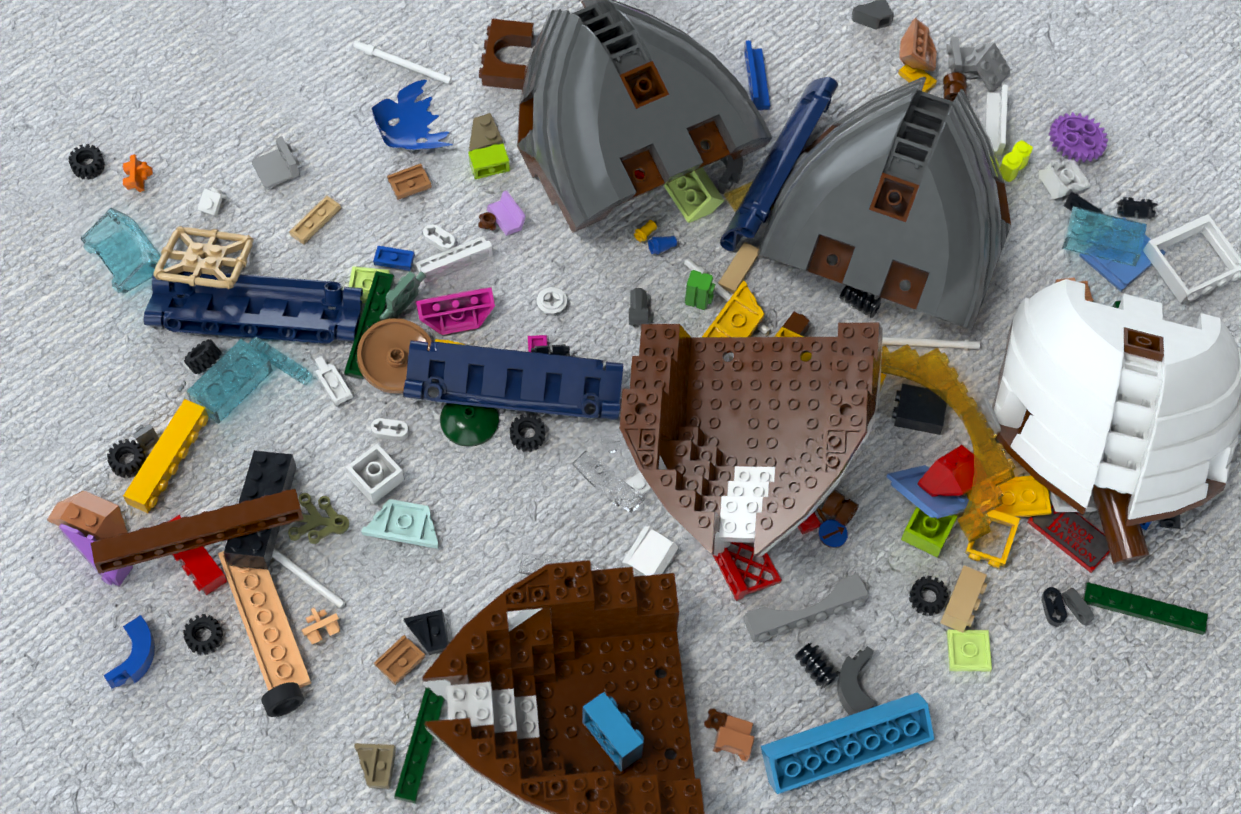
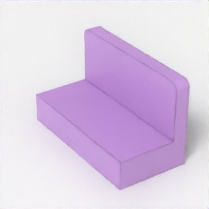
[487,190,526,236]

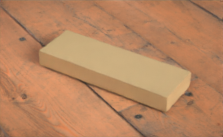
[289,196,341,245]
[718,242,759,294]

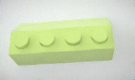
[663,168,725,223]

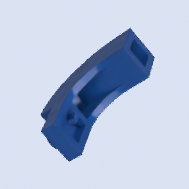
[103,615,155,689]

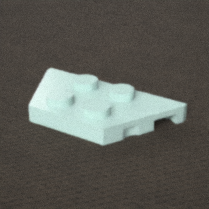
[361,499,438,549]

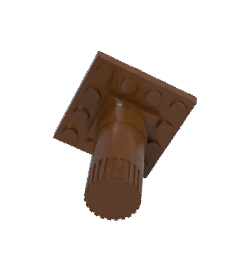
[1091,484,1149,564]

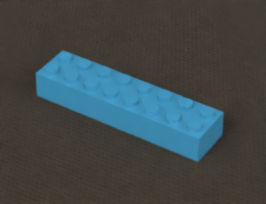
[760,692,935,794]

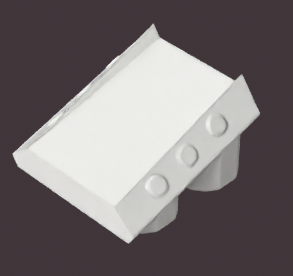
[1039,159,1090,199]
[622,527,679,576]

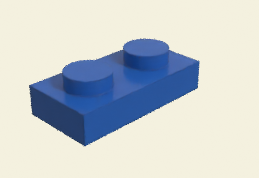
[373,246,415,271]

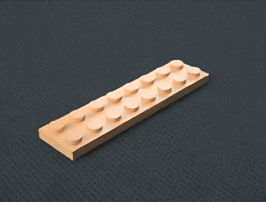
[218,551,311,691]

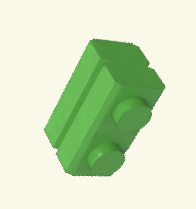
[685,270,716,310]

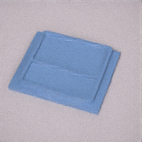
[1079,217,1166,291]
[886,465,976,519]

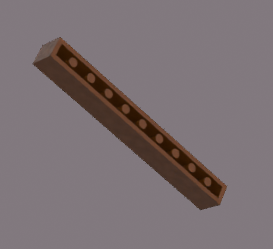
[90,489,303,574]

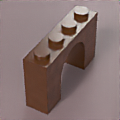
[479,19,534,90]

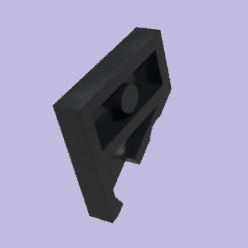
[403,609,449,655]

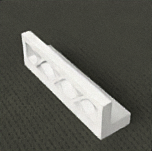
[985,85,1008,156]
[415,236,493,283]

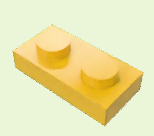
[898,65,937,93]

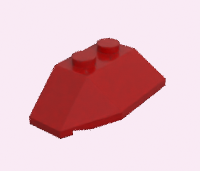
[917,445,988,497]

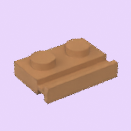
[387,163,432,200]
[374,635,425,685]

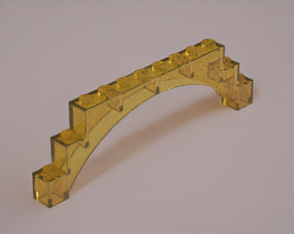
[881,344,1016,543]

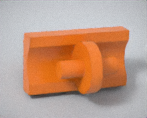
[123,154,153,192]

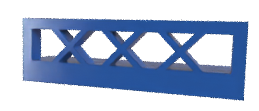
[744,40,770,110]

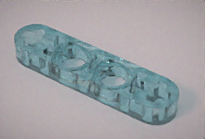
[248,337,312,385]

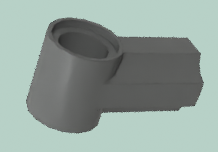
[629,288,648,325]

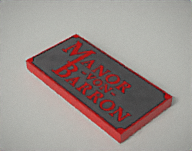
[1027,497,1110,573]

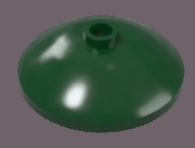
[440,403,499,447]

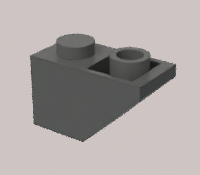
[851,0,894,30]

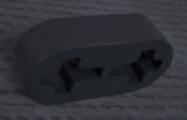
[1041,587,1067,627]

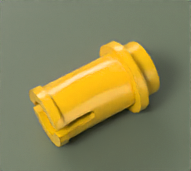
[634,220,657,242]

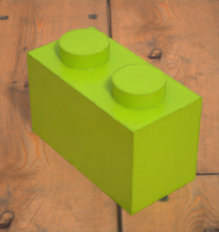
[468,143,510,180]

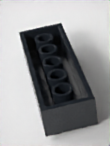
[224,450,297,570]

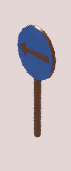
[816,506,848,548]

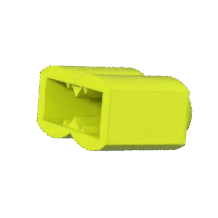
[1000,140,1033,182]

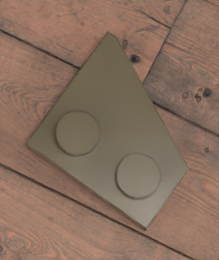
[469,113,503,151]
[354,743,396,789]

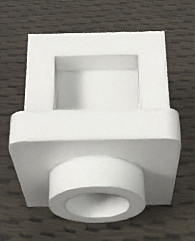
[198,187,227,216]

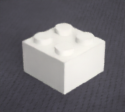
[346,444,404,504]

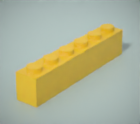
[123,399,208,513]

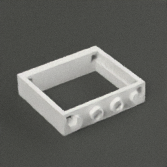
[1143,214,1241,303]

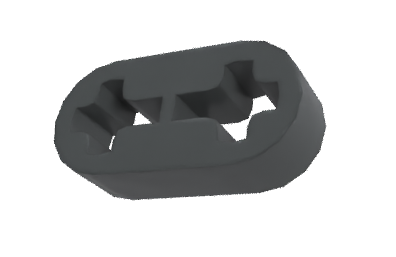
[1062,588,1094,625]

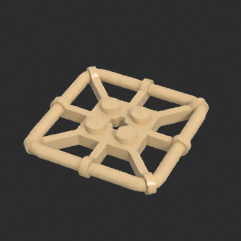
[153,226,254,289]

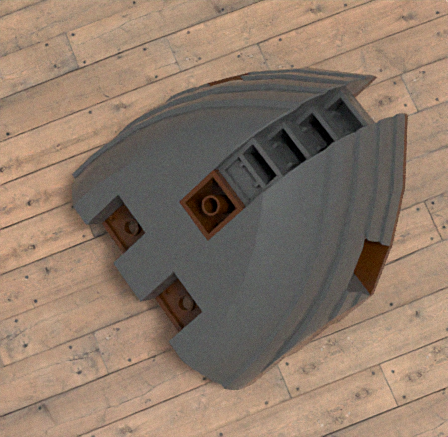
[517,0,772,233]
[757,76,1011,330]

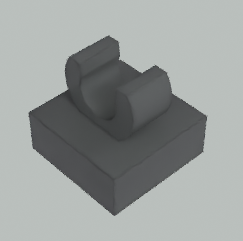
[133,424,159,451]

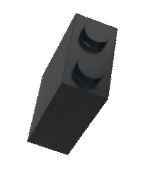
[892,383,949,435]

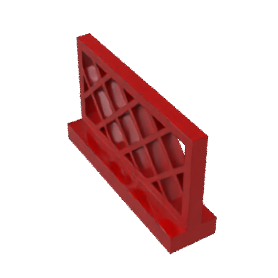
[713,542,782,601]

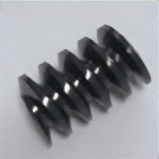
[839,285,882,318]
[795,643,840,689]

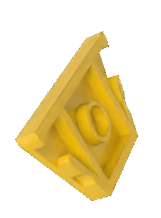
[702,281,765,337]

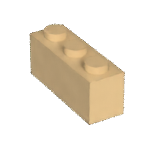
[940,565,987,633]

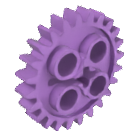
[1049,112,1108,163]

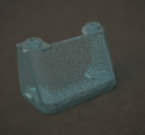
[80,207,168,293]

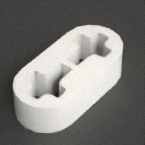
[423,224,455,252]
[371,418,409,441]

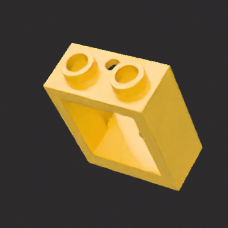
[965,506,1020,568]

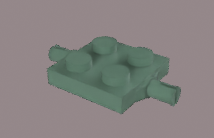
[380,272,426,320]

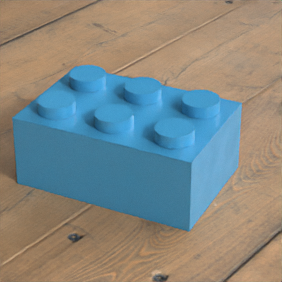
[582,692,644,772]

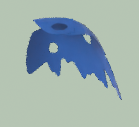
[372,80,453,149]

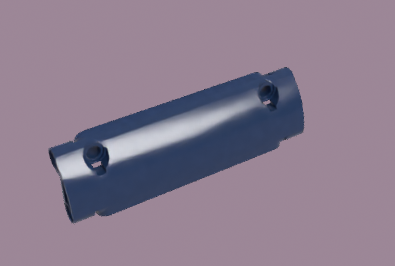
[720,77,838,251]
[144,271,363,344]
[403,340,624,420]

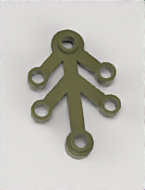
[288,493,350,544]

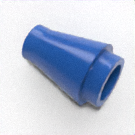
[648,235,677,255]

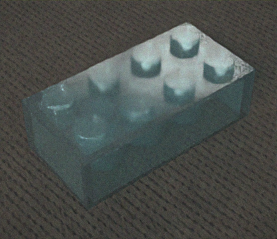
[1062,207,1147,266]
[186,339,273,424]

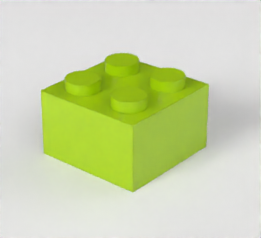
[901,507,958,558]

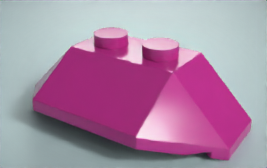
[416,287,495,335]

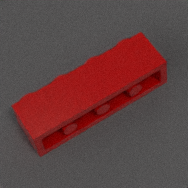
[169,514,227,596]

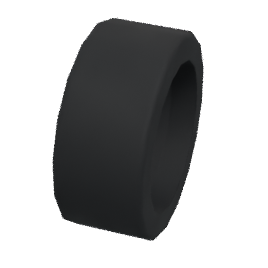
[261,682,304,717]

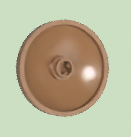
[357,318,432,394]

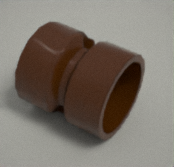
[943,72,967,101]
[821,490,859,526]

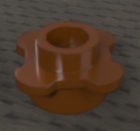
[478,212,496,231]
[704,708,728,732]

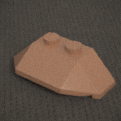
[899,18,937,71]
[47,490,128,540]

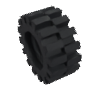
[68,144,105,179]
[184,339,222,374]
[510,413,545,452]
[107,439,146,478]
[909,576,948,616]
[183,614,223,655]

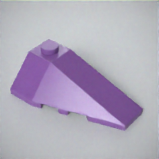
[59,523,133,587]

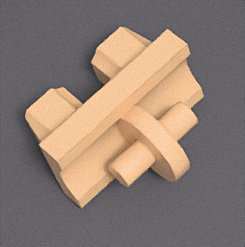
[301,607,340,645]

